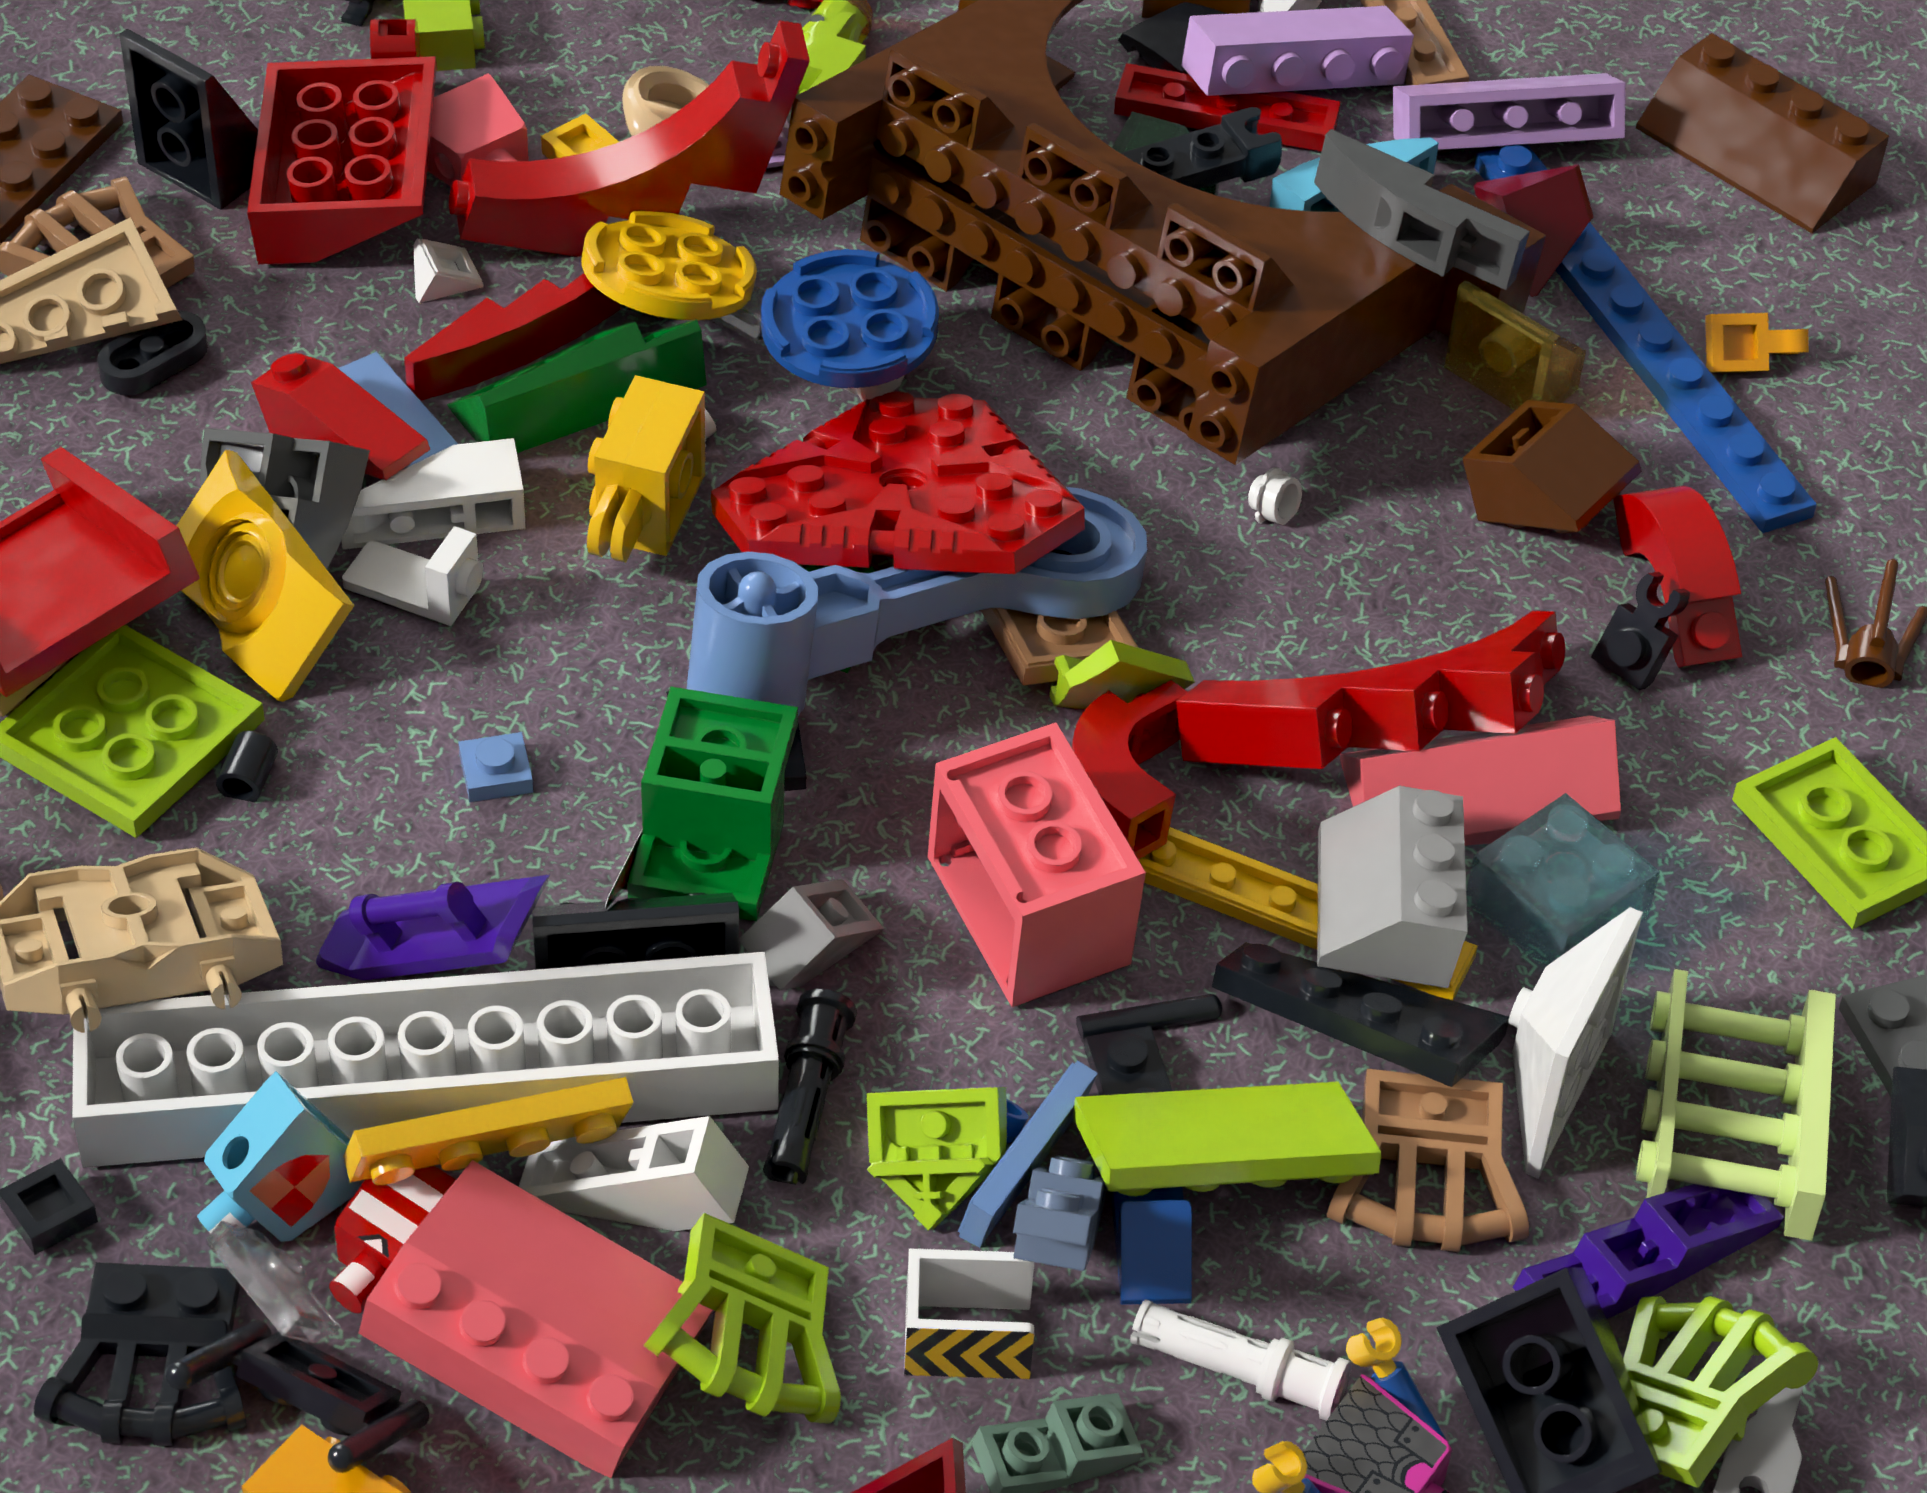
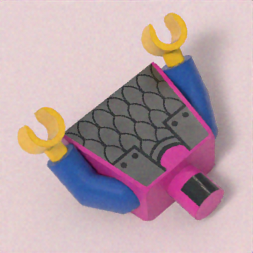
[1252,1318,1452,1493]

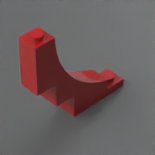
[449,20,810,257]

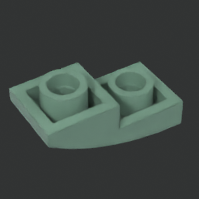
[971,1393,1143,1493]

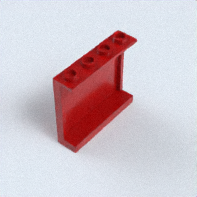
[0,447,200,697]

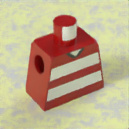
[329,1166,456,1314]

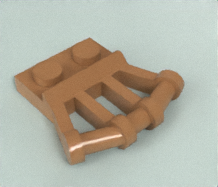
[0,176,195,288]
[1327,1069,1529,1252]

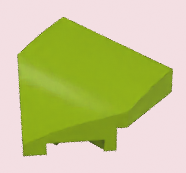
[1049,640,1195,709]
[866,1087,1007,1231]

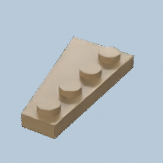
[0,217,182,364]

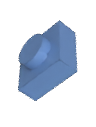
[458,732,533,802]

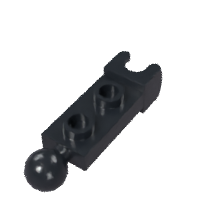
[1121,107,1282,189]

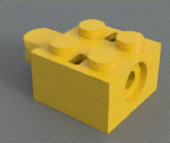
[587,375,705,563]

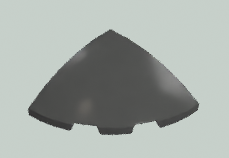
[200,428,370,569]

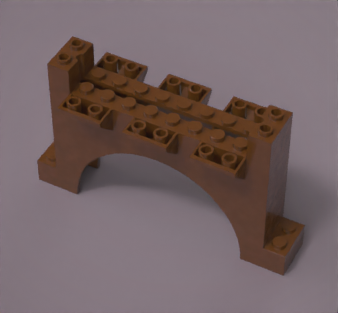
[780,0,1546,465]

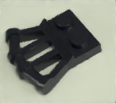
[34,1262,247,1446]

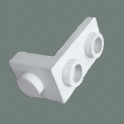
[342,526,483,626]

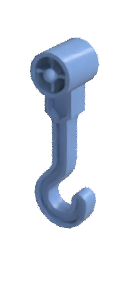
[687,487,1147,716]

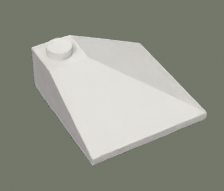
[1508,907,1643,1178]

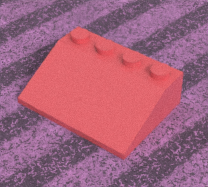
[359,1160,714,1478]

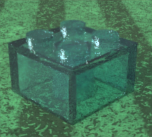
[1466,793,1660,970]

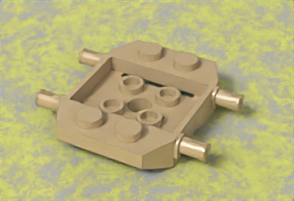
[0,847,283,1033]

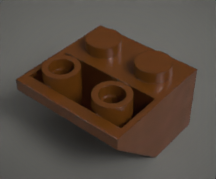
[1462,400,1642,534]

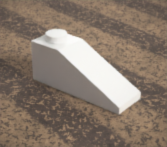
[341,438,526,549]
[519,1116,749,1231]

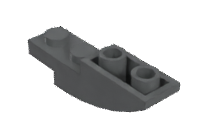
[1314,129,1530,290]

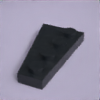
[1212,942,1509,1087]

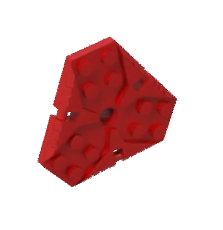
[711,391,1085,574]

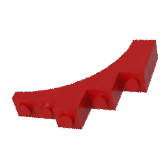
[1176,611,1566,769]

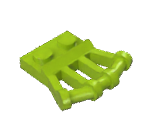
[643,1213,841,1424]
[1623,1296,1818,1488]

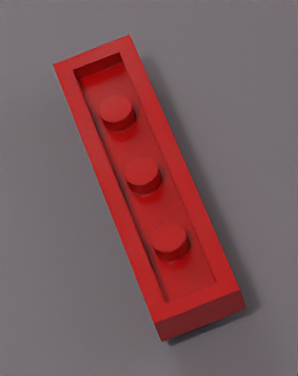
[1114,63,1341,152]

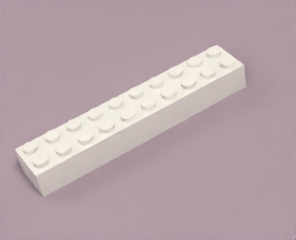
[72,952,779,1168]

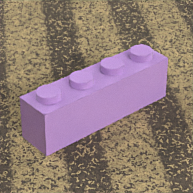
[1181,6,1414,96]
[1393,73,1625,150]

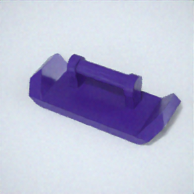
[316,874,550,981]

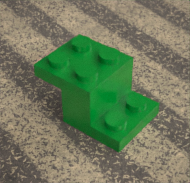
[627,686,798,921]

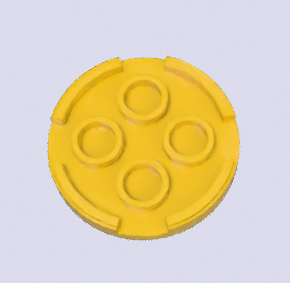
[581,211,757,320]

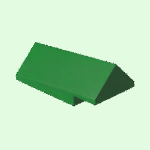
[447,319,707,453]

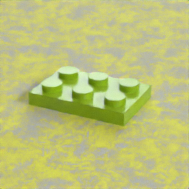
[1732,737,1927,929]

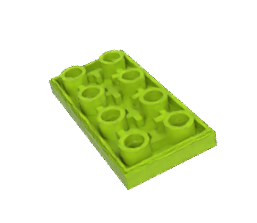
[1073,1081,1381,1196]

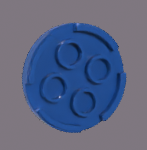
[761,249,939,388]

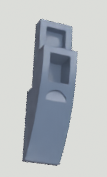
[1013,1155,1107,1271]

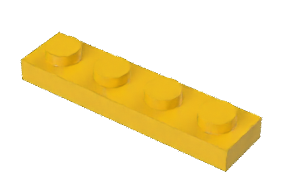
[343,1077,634,1185]

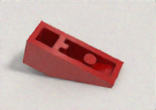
[251,352,431,481]

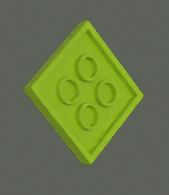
[0,625,265,838]

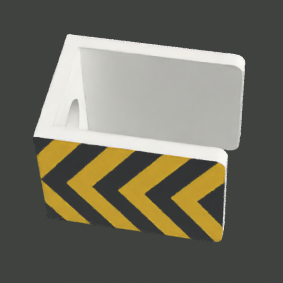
[904,1249,1034,1379]

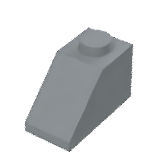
[739,879,884,991]

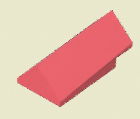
[1340,716,1621,846]

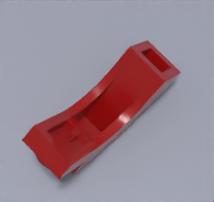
[1613,486,1742,668]
[1071,680,1188,860]

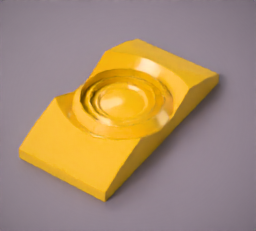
[176,450,355,702]

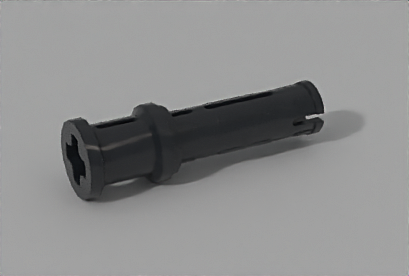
[763,989,857,1185]

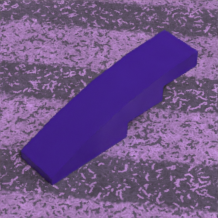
[1513,1184,1784,1319]

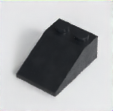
[119,28,258,210]
[1436,1268,1663,1493]

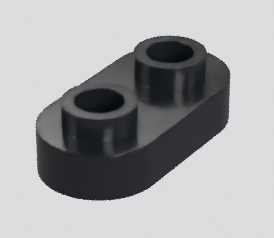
[97,311,208,395]

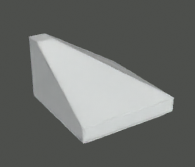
[413,238,484,303]

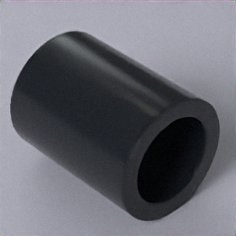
[216,731,278,802]

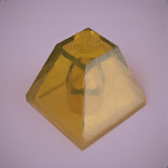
[1444,280,1586,411]

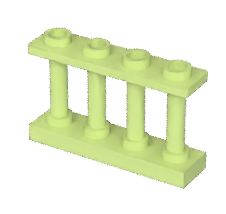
[1636,969,1836,1241]

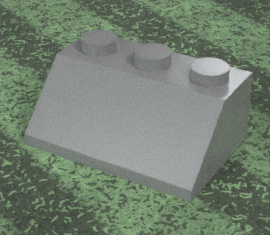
[1317,786,1468,988]

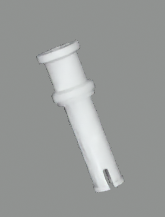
[1130,1299,1351,1421]

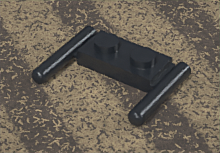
[1076,994,1222,1095]
[166,1320,429,1473]

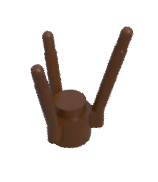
[1825,559,1927,688]

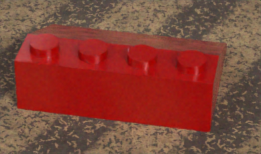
[247,56,437,265]

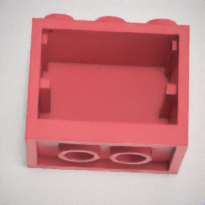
[928,722,1146,1007]

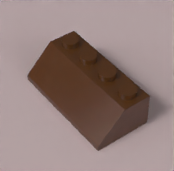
[1636,33,1889,233]

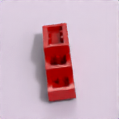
[404,273,620,401]

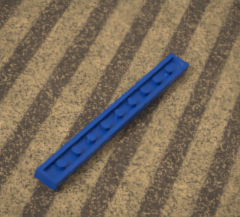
[1474,144,1817,534]

